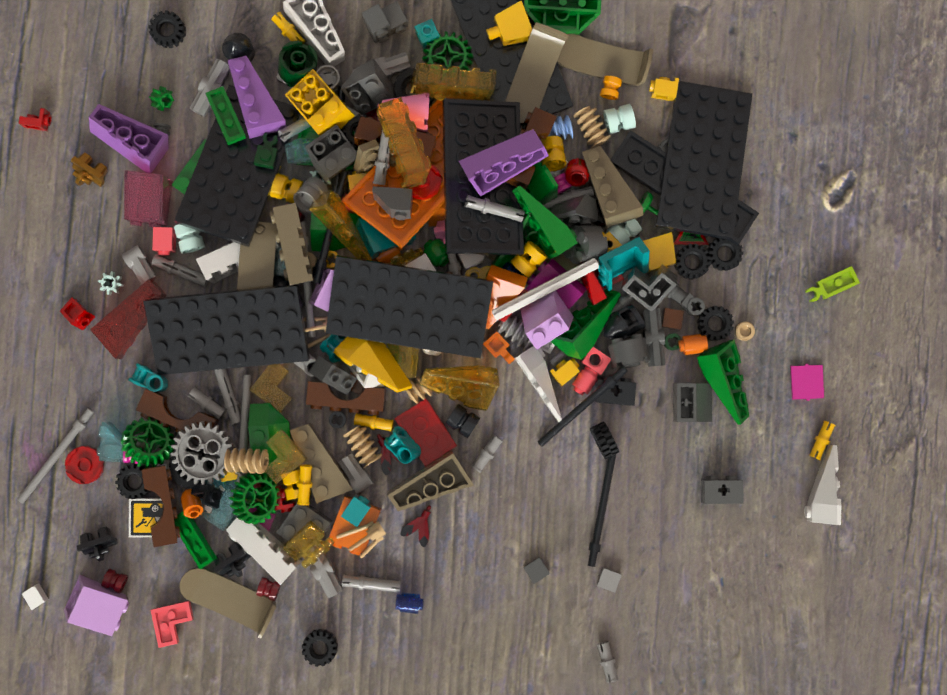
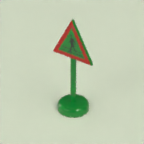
[639,191,709,245]

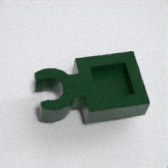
[254,133,278,169]

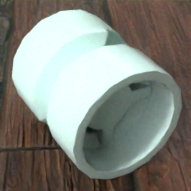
[603,103,636,134]
[606,219,642,245]
[174,224,205,254]

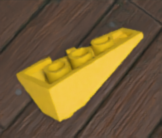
[333,337,413,393]

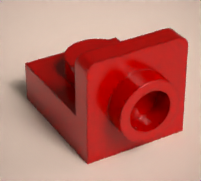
[18,108,52,131]
[59,297,95,330]
[275,485,296,513]

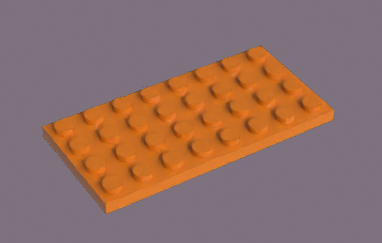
[342,94,449,249]

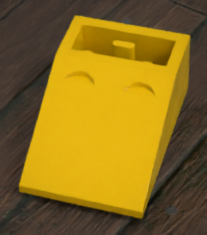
[285,69,355,136]

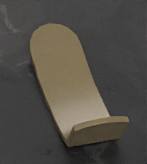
[505,22,569,124]
[557,34,653,86]
[237,222,277,290]
[179,567,276,639]

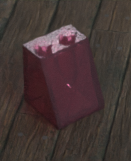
[124,170,173,228]

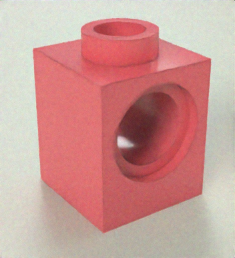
[152,227,176,256]
[580,347,611,375]

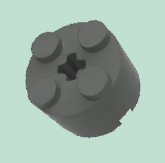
[564,225,608,265]
[608,334,651,370]

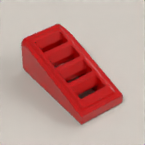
[584,271,607,305]

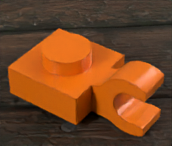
[483,331,515,365]

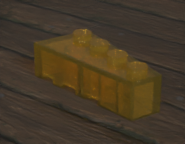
[410,63,496,101]
[377,97,431,189]

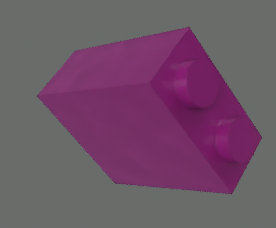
[526,258,587,309]

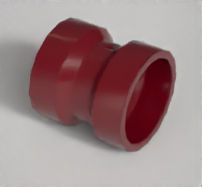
[101,568,128,594]
[256,577,281,601]

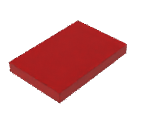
[394,398,457,467]

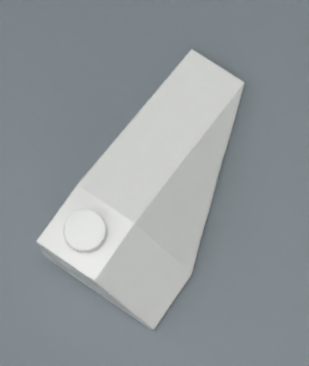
[515,346,562,422]
[804,445,841,525]

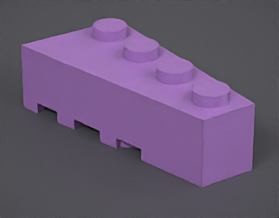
[228,56,286,139]
[89,104,168,175]
[459,129,549,197]

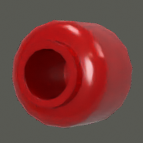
[565,158,590,187]

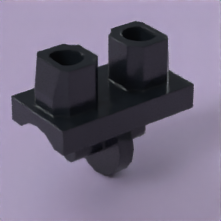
[77,527,118,561]
[213,543,251,578]

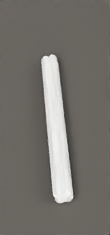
[492,258,599,320]

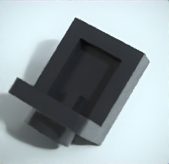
[191,483,222,509]

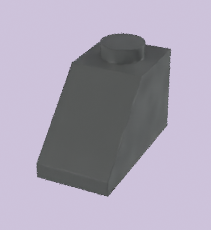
[372,186,413,220]

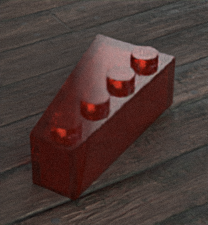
[90,279,167,360]

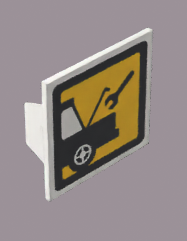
[129,499,163,537]

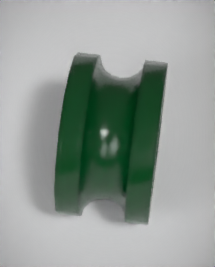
[664,333,682,351]

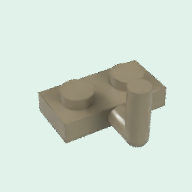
[354,139,398,174]

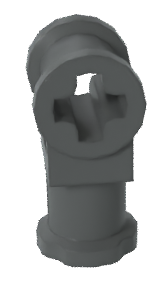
[667,283,705,316]

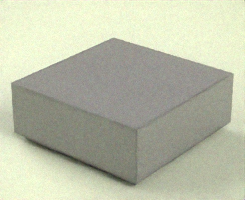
[597,567,622,593]

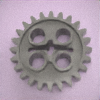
[170,421,234,485]

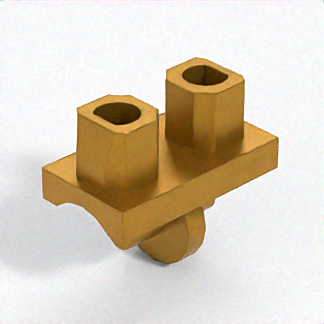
[71,152,108,187]

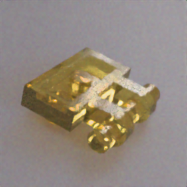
[282,520,334,568]

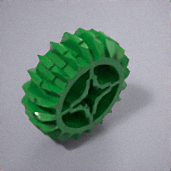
[422,31,473,84]
[121,417,175,468]
[229,472,281,524]

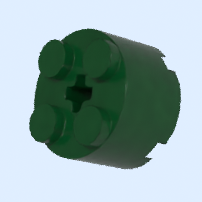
[278,41,318,87]

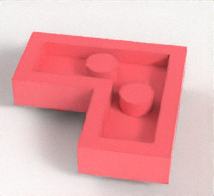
[150,600,194,648]

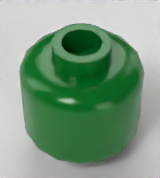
[423,239,449,267]

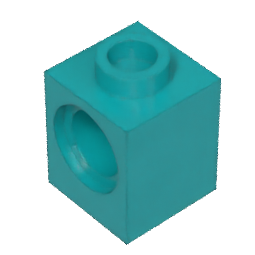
[414,19,440,49]
[341,495,371,527]

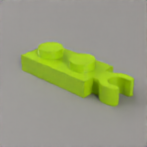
[805,266,860,302]

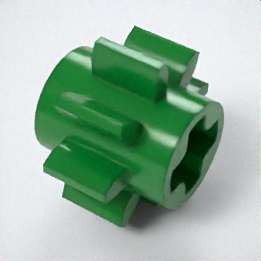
[149,86,174,111]

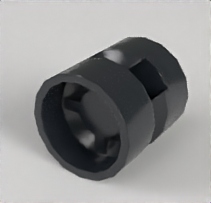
[445,404,480,439]

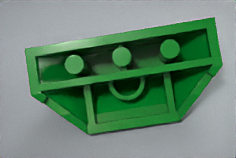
[524,0,601,35]
[248,403,292,479]

